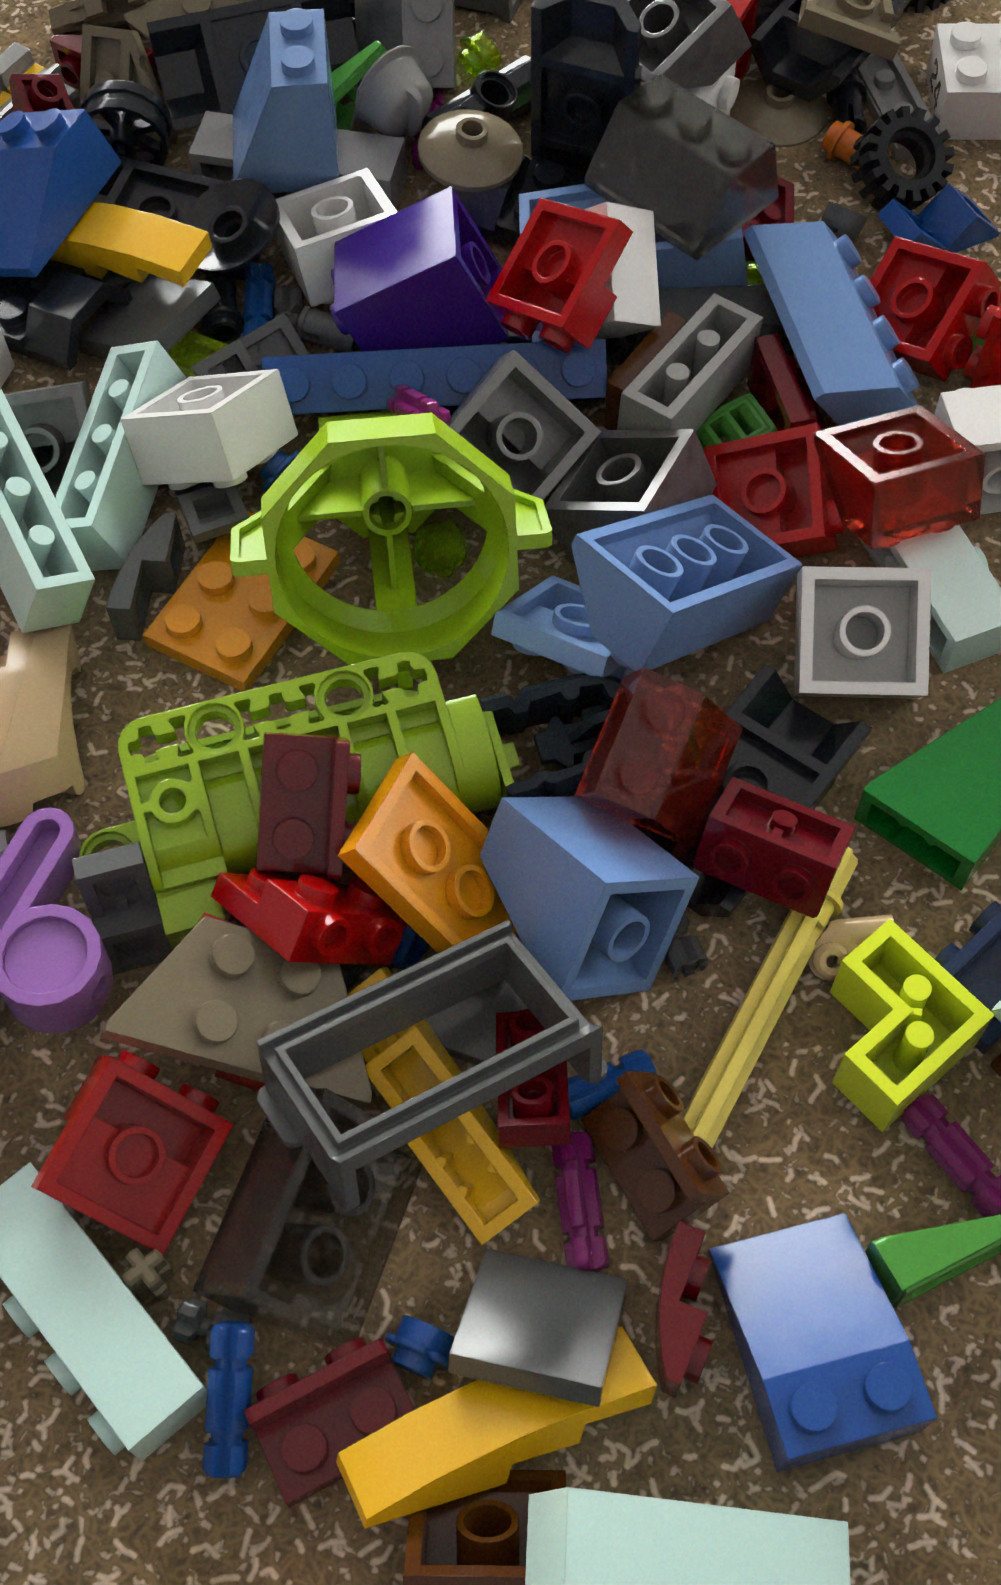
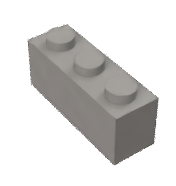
[617,293,763,432]

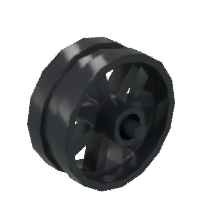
[80,80,172,166]

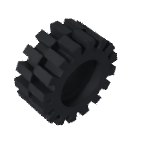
[850,106,955,210]

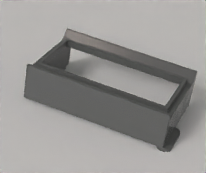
[256,920,608,1212]

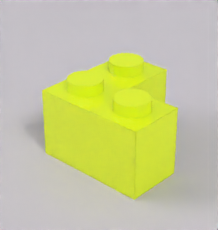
[830,918,995,1132]

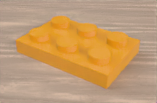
[143,511,341,692]
[337,752,518,953]

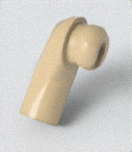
[808,914,895,981]

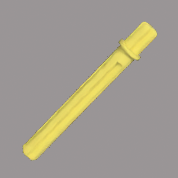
[682,847,858,1149]

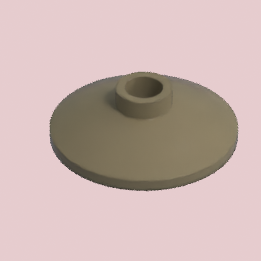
[729,78,828,147]
[418,109,523,192]

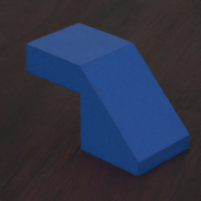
[877,183,1001,253]

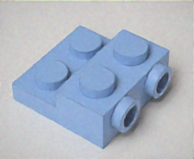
[491,575,634,681]

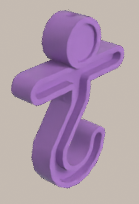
[0,807,114,1034]

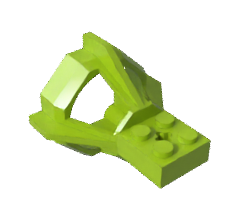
[230,411,552,690]

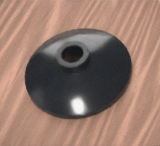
[182,179,280,275]

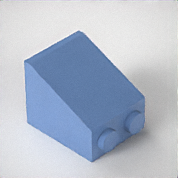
[232,8,340,193]
[479,796,700,1001]

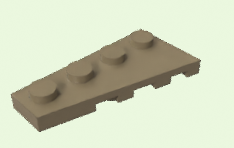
[798,0,901,61]

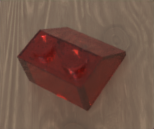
[814,405,986,549]
[574,667,743,848]

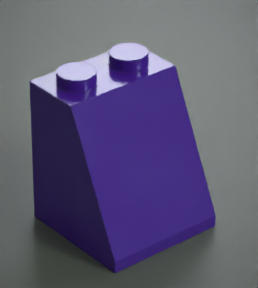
[330,186,509,352]

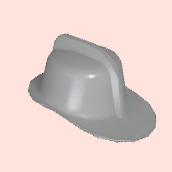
[350,45,433,138]

